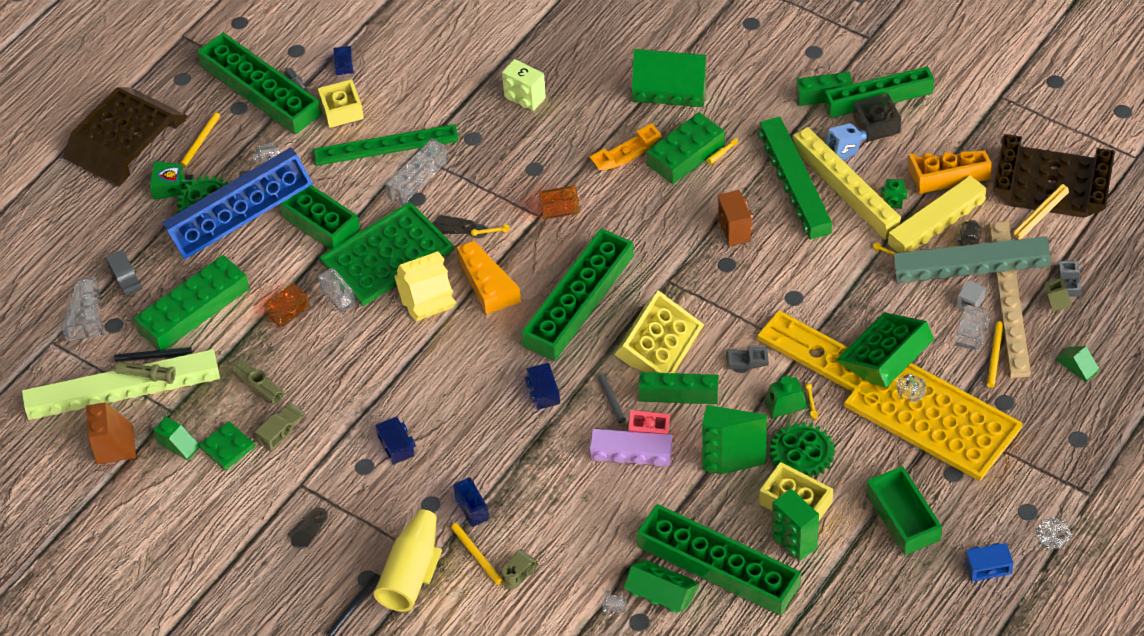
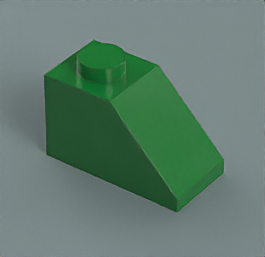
[153,416,200,461]

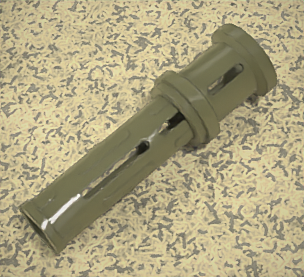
[115,361,176,384]

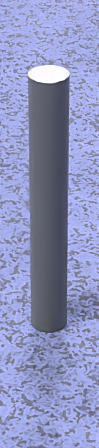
[598,374,626,423]

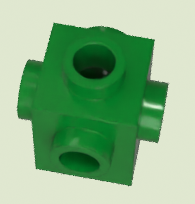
[881,179,908,209]

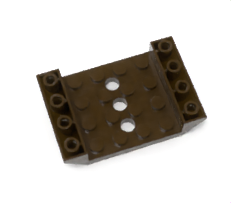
[63,87,187,187]
[993,134,1115,218]

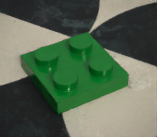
[199,421,255,471]

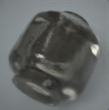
[956,220,983,246]

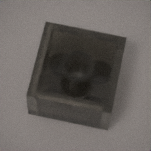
[853,93,902,142]

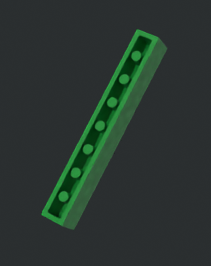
[757,116,832,240]

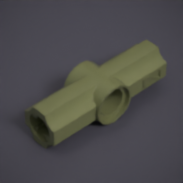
[232,360,285,404]

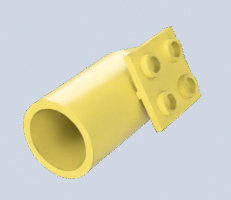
[374,509,442,612]

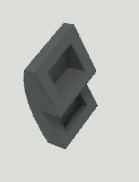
[1058,261,1081,296]
[726,346,769,369]

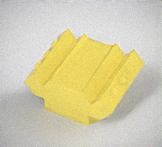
[395,252,456,322]

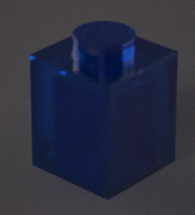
[333,46,354,75]

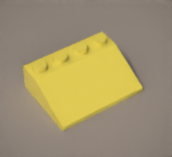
[614,291,704,373]

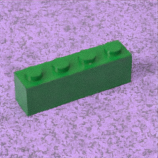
[639,372,718,404]

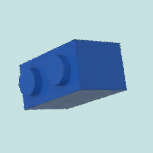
[965,543,1014,582]

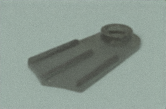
[432,215,476,234]
[287,508,328,548]

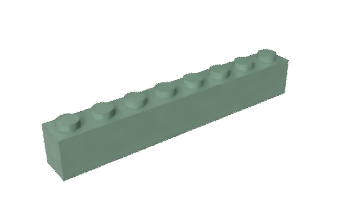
[894,236,1050,283]

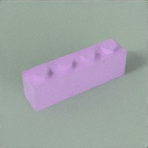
[590,429,673,466]

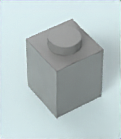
[957,280,986,315]

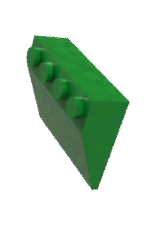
[632,49,706,108]
[836,312,934,388]
[702,405,767,474]

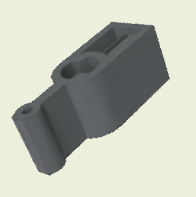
[106,250,143,296]

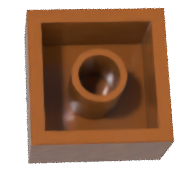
[718,190,753,246]

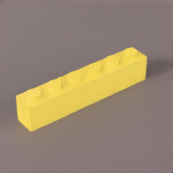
[888,175,986,253]

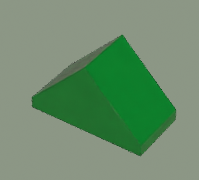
[1056,346,1099,382]

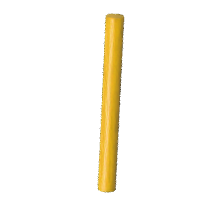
[180,112,220,168]
[987,321,1003,388]
[451,523,503,585]

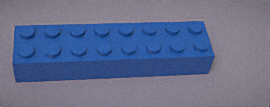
[162,147,313,259]

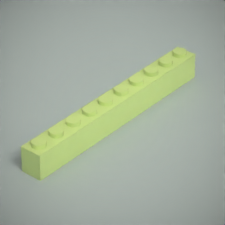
[22,349,220,420]

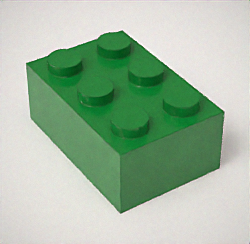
[772,488,819,562]

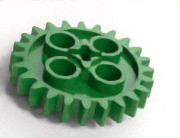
[177,175,229,212]
[770,422,835,478]

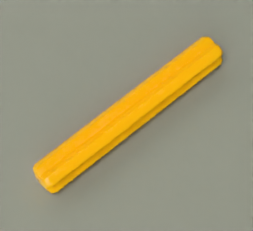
[1013,184,1069,240]

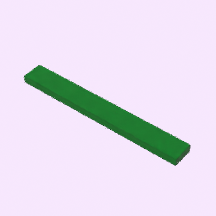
[313,124,459,166]

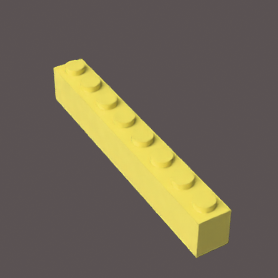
[793,127,901,240]

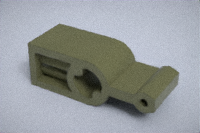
[255,403,305,452]

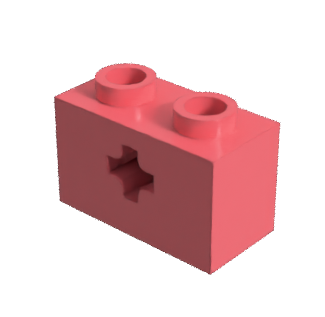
[628,410,670,435]

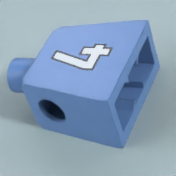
[825,124,867,161]

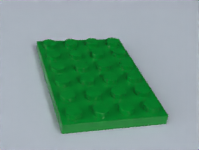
[319,202,454,306]

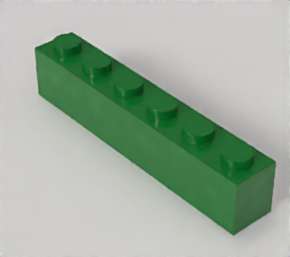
[824,66,934,118]

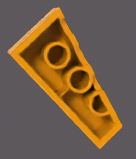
[908,151,991,194]
[457,241,521,315]

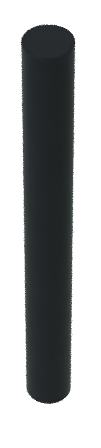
[114,347,192,362]
[326,573,380,636]

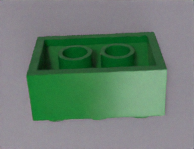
[624,559,700,613]

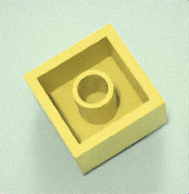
[318,79,364,128]

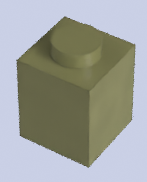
[1045,277,1072,311]

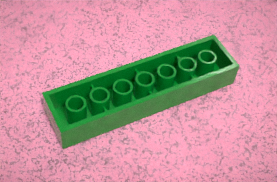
[197,32,322,135]
[521,228,634,361]
[636,504,801,616]

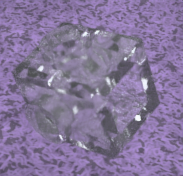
[1035,518,1073,548]

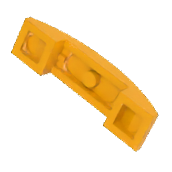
[590,123,662,171]

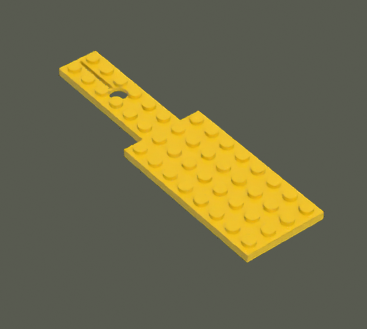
[757,310,1023,481]

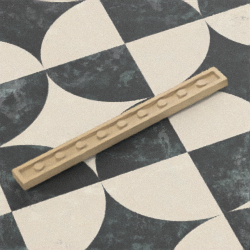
[989,221,1031,378]

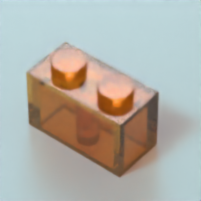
[539,185,580,220]
[264,283,310,328]

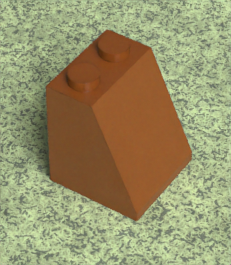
[86,402,136,465]

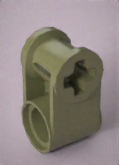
[502,550,538,590]

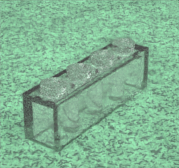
[386,139,448,206]

